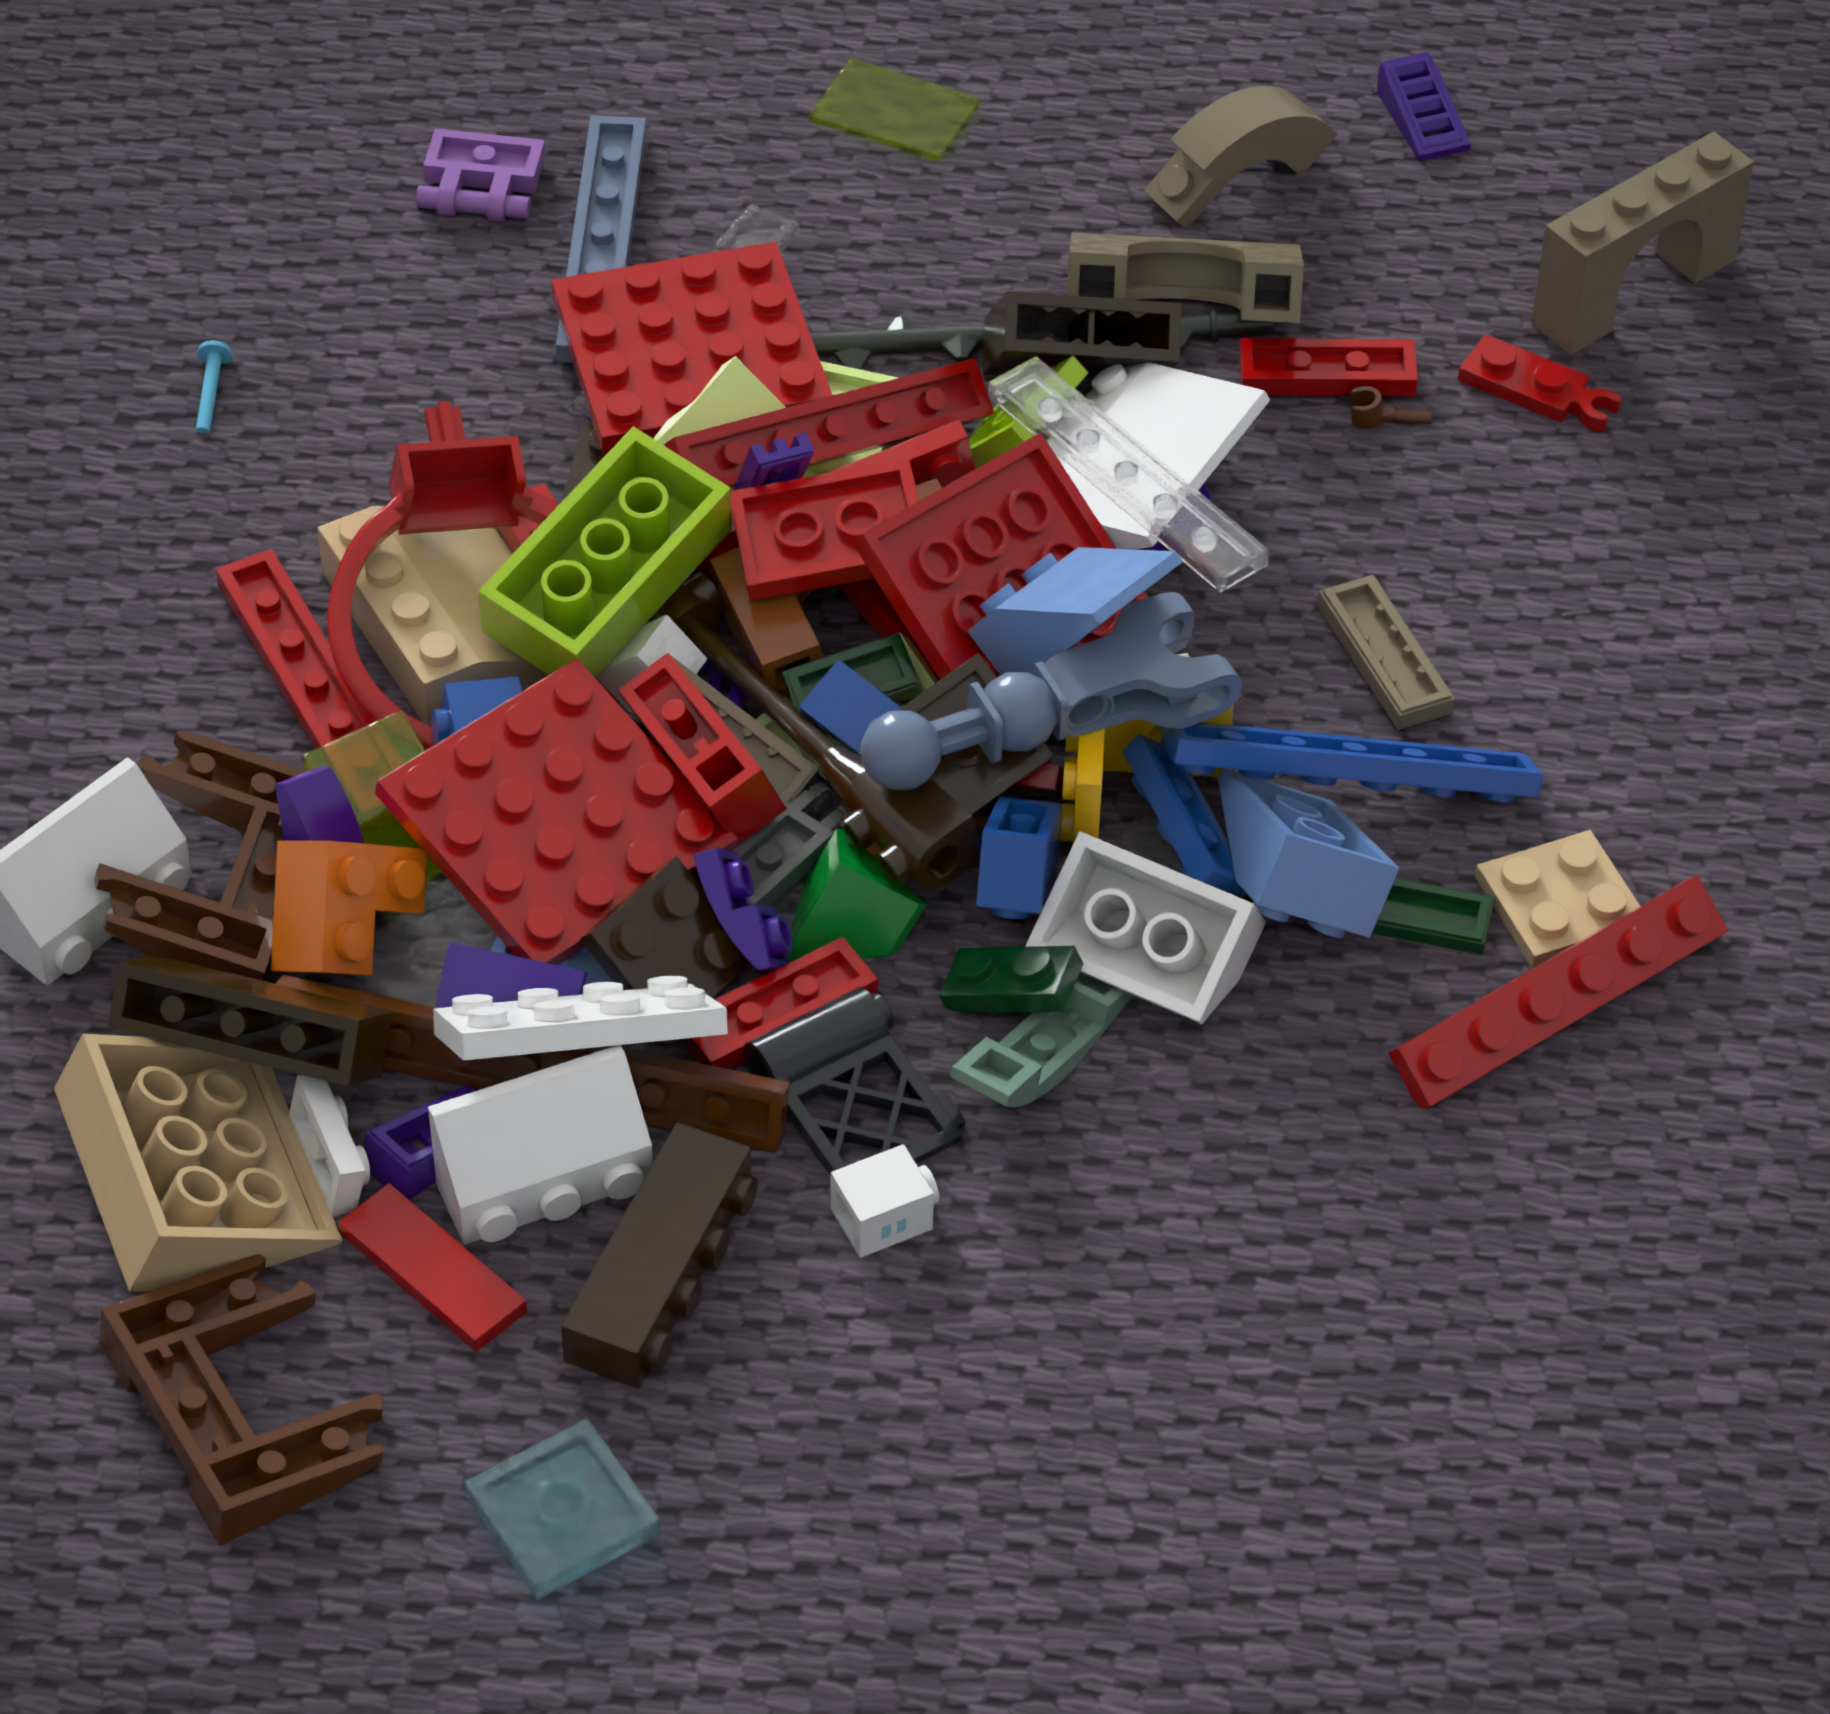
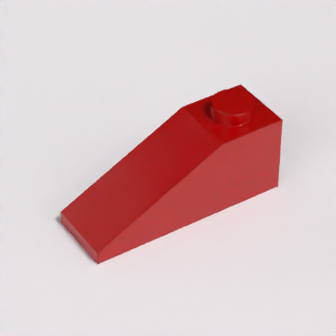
[618,653,787,846]

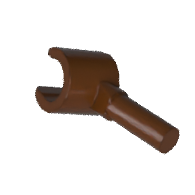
[1350,386,1432,429]

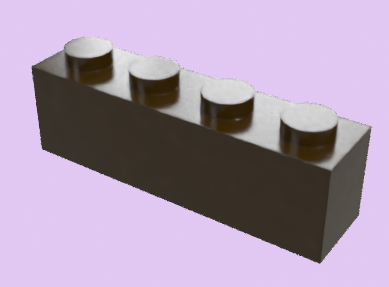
[108,955,392,1086]
[561,1122,758,1389]

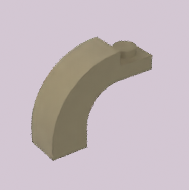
[1143,86,1338,227]

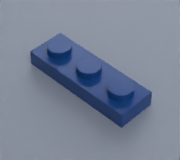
[1122,734,1247,899]

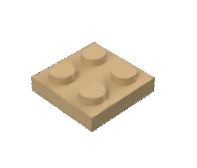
[1475,830,1640,968]

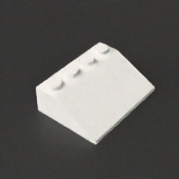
[1046,362,1270,550]

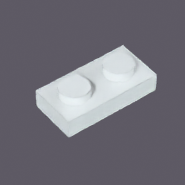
[289,1075,370,1217]

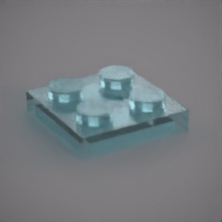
[464,1418,660,1600]

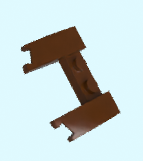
[94,729,307,981]
[99,1254,383,1546]

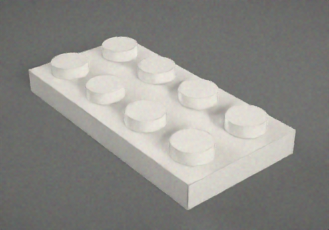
[433,976,728,1060]

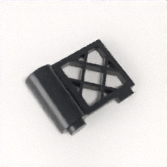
[743,987,966,1175]

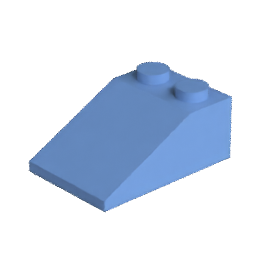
[967,547,1183,675]
[1218,768,1399,938]

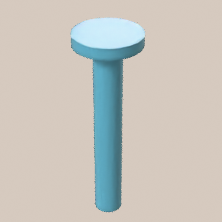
[195,340,233,433]

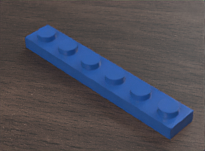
[1161,722,1543,803]

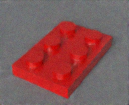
[731,459,919,601]

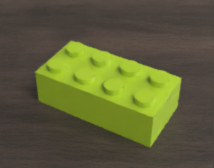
[478,426,732,678]

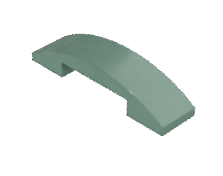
[950,973,1133,1107]

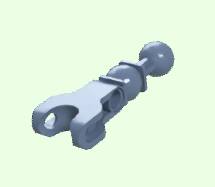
[859,592,1242,790]

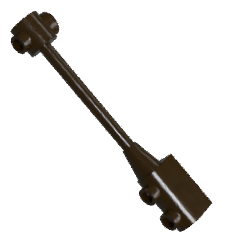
[646,571,981,889]

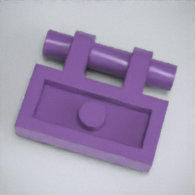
[416,128,546,223]

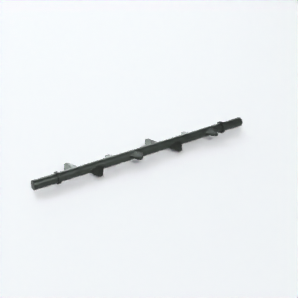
[806,310,1274,370]

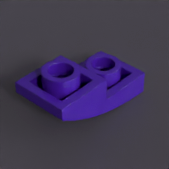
[275,766,365,844]
[693,847,793,972]
[435,942,588,1008]

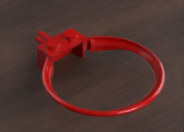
[327,401,618,752]

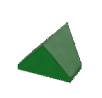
[787,829,927,961]

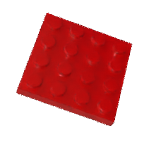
[551,242,832,454]
[852,432,1148,680]
[375,659,738,965]

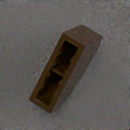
[982,291,1182,379]

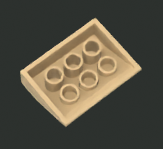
[317,506,548,727]
[54,1034,343,1292]

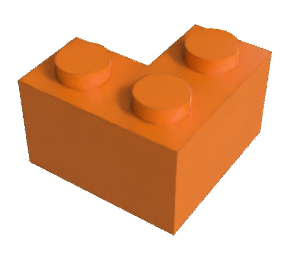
[271,841,427,976]

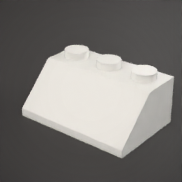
[0,757,192,986]
[1025,831,1266,1025]
[428,1045,653,1245]

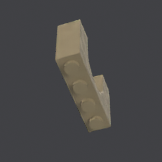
[1531,131,1754,355]
[1067,232,1304,323]

